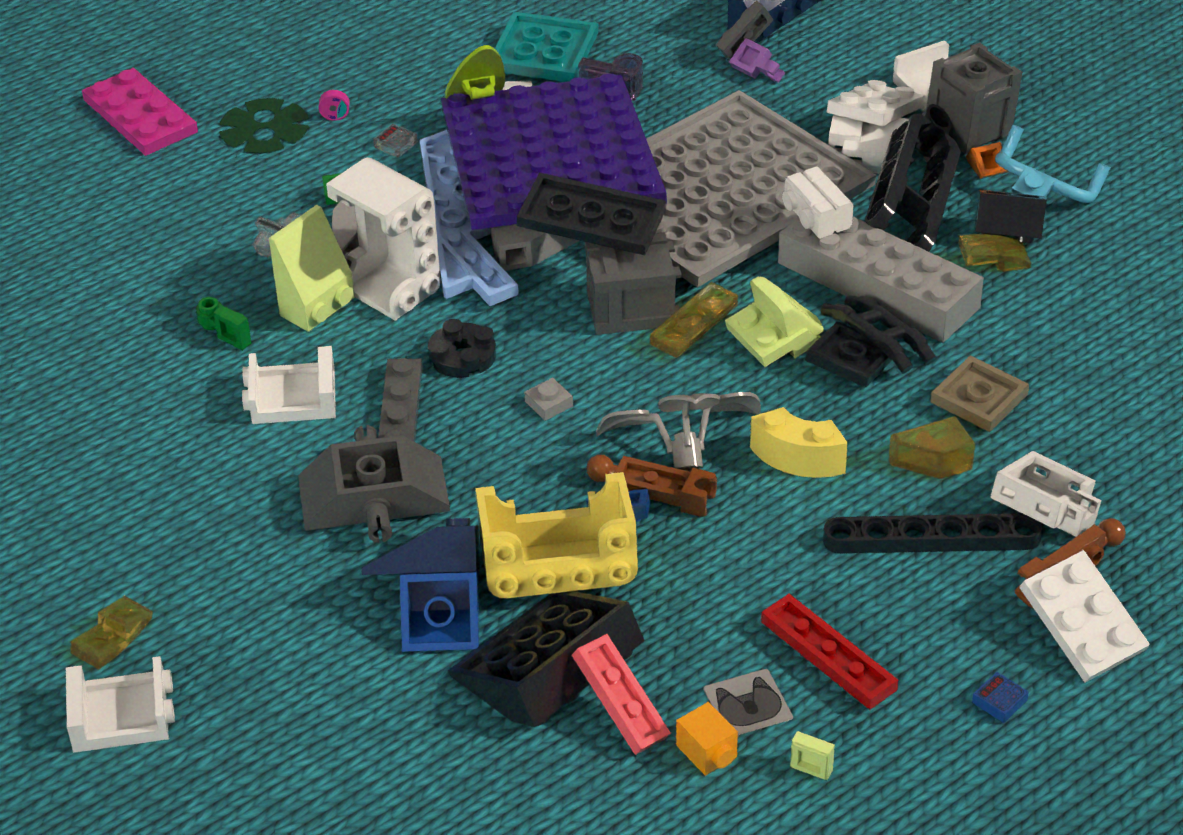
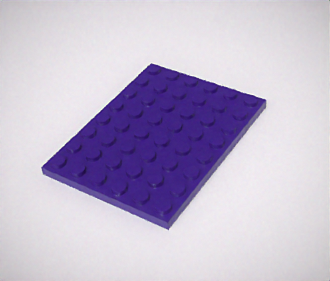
[441,73,667,230]

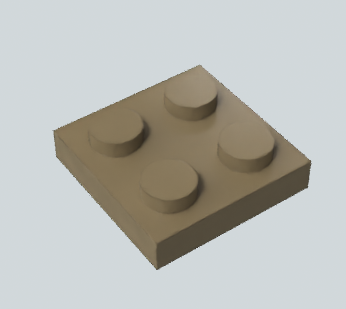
[931,355,1029,432]

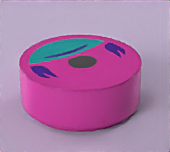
[319,90,350,121]

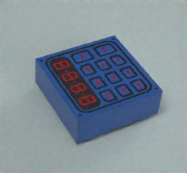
[972,672,1029,723]

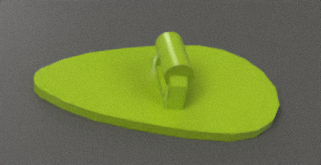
[445,45,505,100]

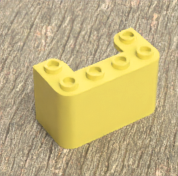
[475,472,638,598]

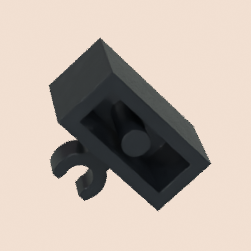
[974,189,1047,243]

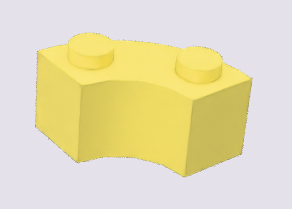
[750,407,848,478]

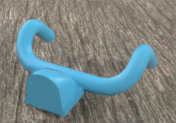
[995,124,1111,203]

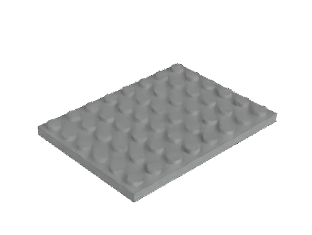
[646,90,877,288]

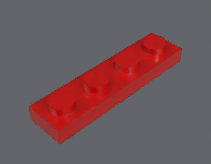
[761,593,899,710]

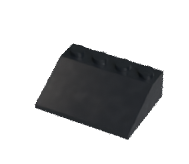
[448,591,645,727]

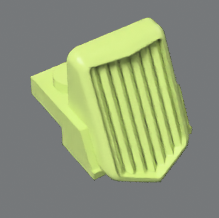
[725,276,824,367]

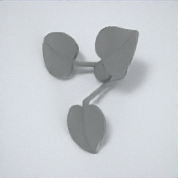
[596,392,761,472]

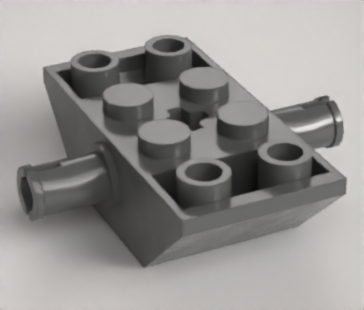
[298,425,450,542]

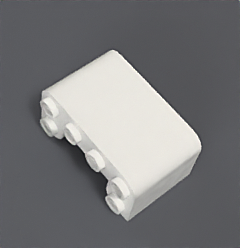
[326,157,440,321]

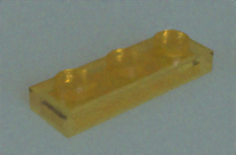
[650,282,738,358]

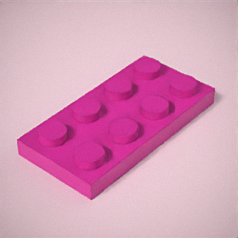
[82,68,198,156]

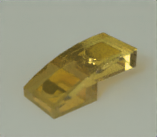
[959,234,1031,272]
[71,596,153,670]

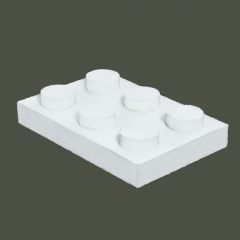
[827,80,924,126]
[1019,550,1150,683]

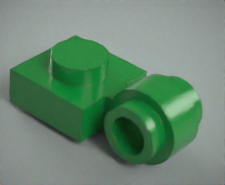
[196,297,252,351]

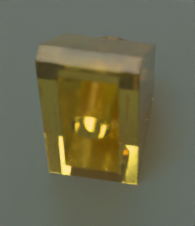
[889,416,975,479]

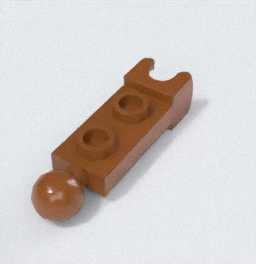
[586,454,717,517]
[1015,518,1126,609]

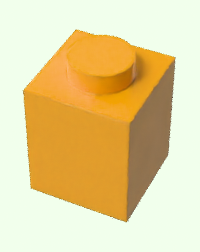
[676,702,738,776]

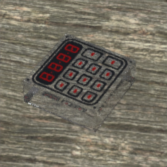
[373,124,418,158]

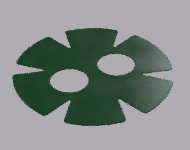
[219,98,309,153]

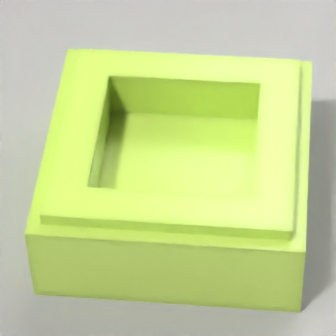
[790,731,835,780]

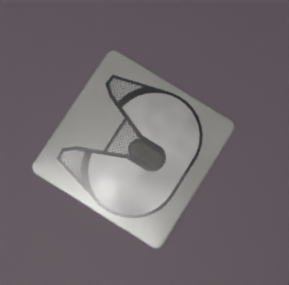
[704,669,793,735]

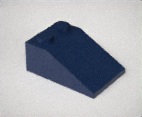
[362,518,480,575]

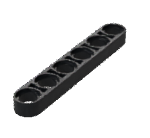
[823,513,1043,554]

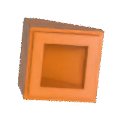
[966,142,1009,179]

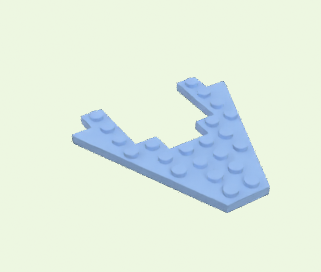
[420,130,518,306]

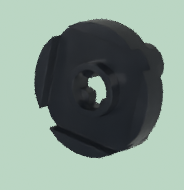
[428,319,496,378]

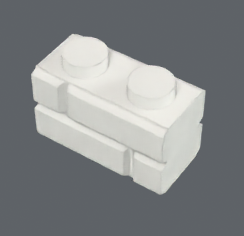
[782,166,853,239]

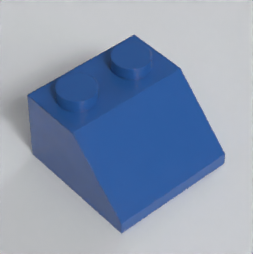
[400,571,480,652]

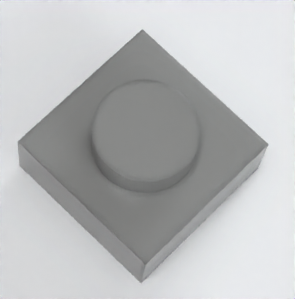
[524,378,573,421]

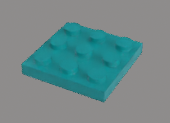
[495,12,598,82]

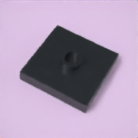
[805,321,891,388]

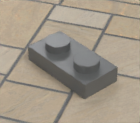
[716,0,773,61]

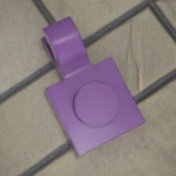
[729,38,785,83]

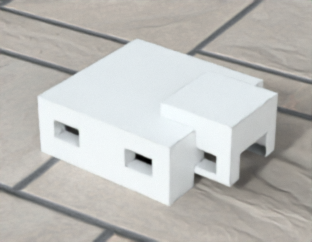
[828,115,909,174]
[990,451,1102,537]

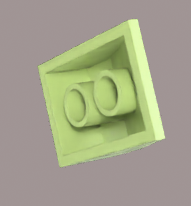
[269,205,355,332]

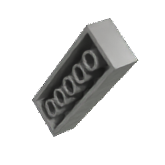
[778,216,984,343]

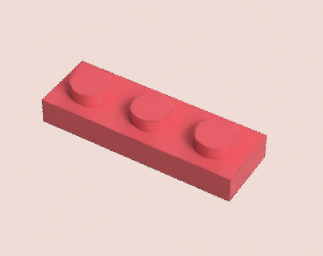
[572,634,671,755]

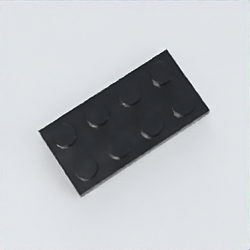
[517,172,666,255]

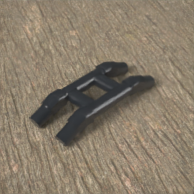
[821,295,937,374]

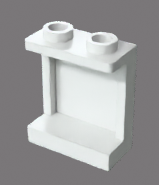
[893,41,949,111]
[242,346,336,424]
[66,656,175,753]

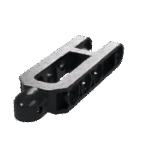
[865,104,961,252]

